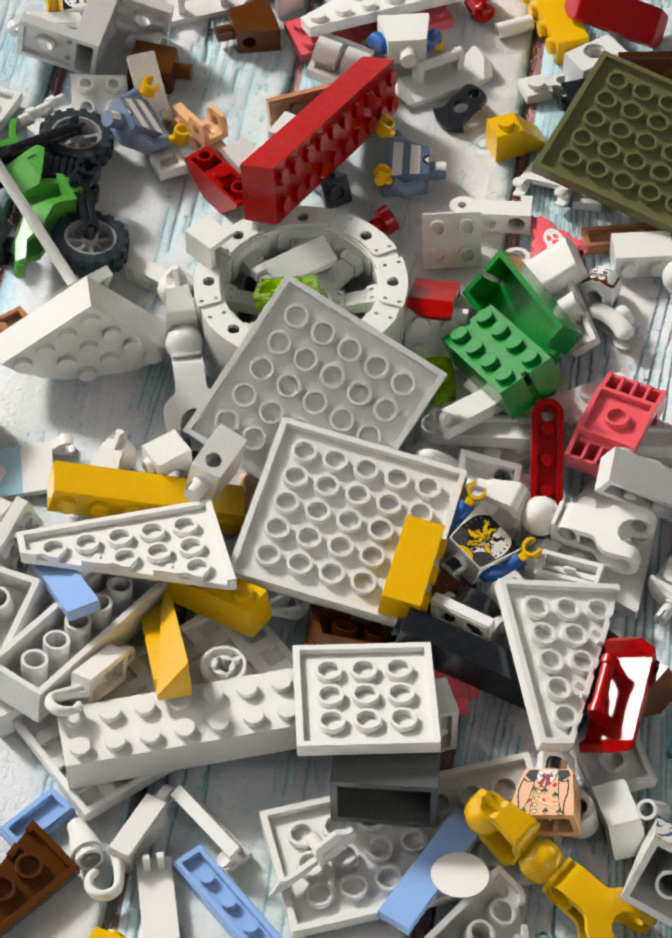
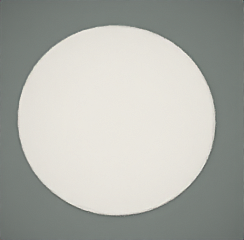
[431,852,489,898]

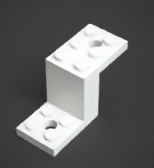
[16,0,174,74]

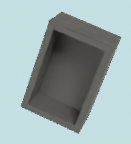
[330,752,441,827]

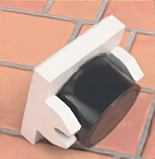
[430,588,505,644]

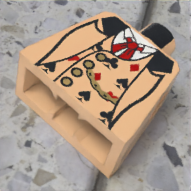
[511,756,581,837]

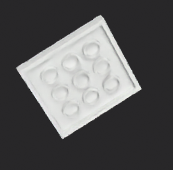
[292,642,441,756]

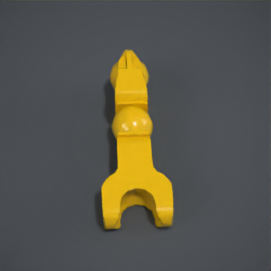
[464,788,657,938]

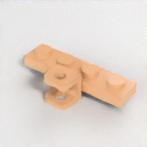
[171,102,228,163]

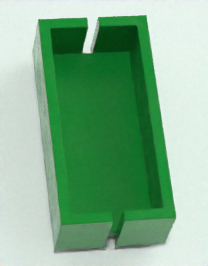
[462,249,583,366]
[442,305,564,420]

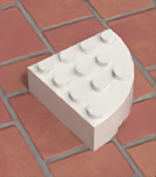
[0,276,169,382]

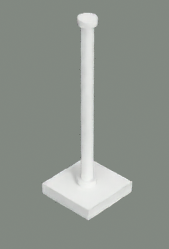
[0,159,113,297]

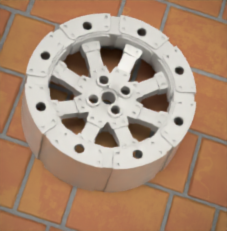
[193,206,408,382]

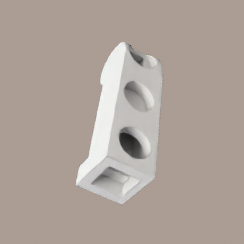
[450,195,533,235]

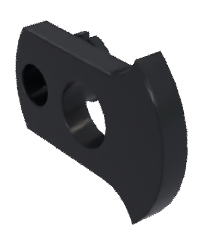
[433,84,487,133]

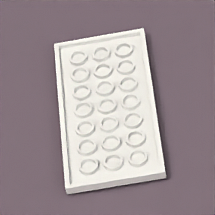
[259,752,567,938]

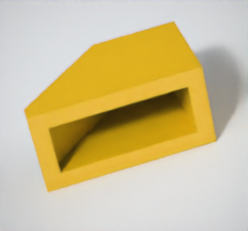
[485,113,546,162]

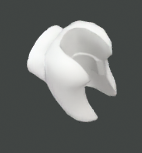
[587,302,635,350]

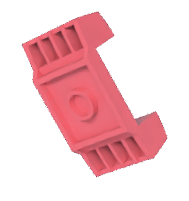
[564,371,667,477]

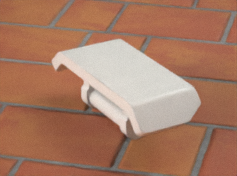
[164,0,254,27]
[395,46,493,108]

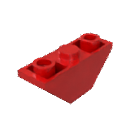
[185,146,244,213]

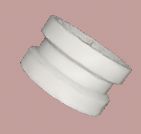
[199,646,247,684]

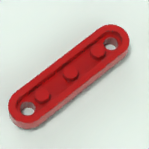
[530,398,564,505]

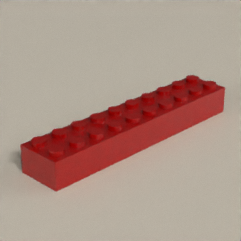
[240,56,399,224]

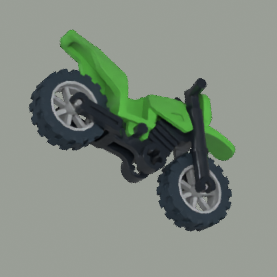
[0,108,130,279]

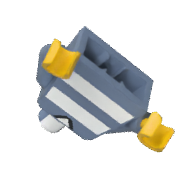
[101,75,190,155]
[373,115,447,199]

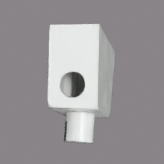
[183,423,248,502]

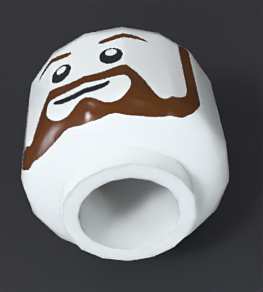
[579,266,622,307]

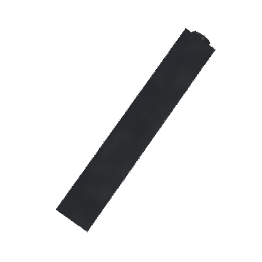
[391,607,595,733]

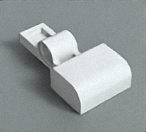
[525,237,601,358]

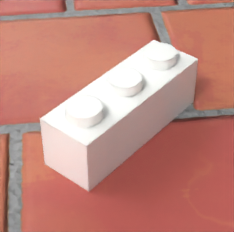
[125,255,168,295]

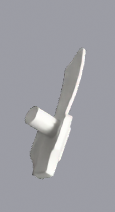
[268,826,357,898]

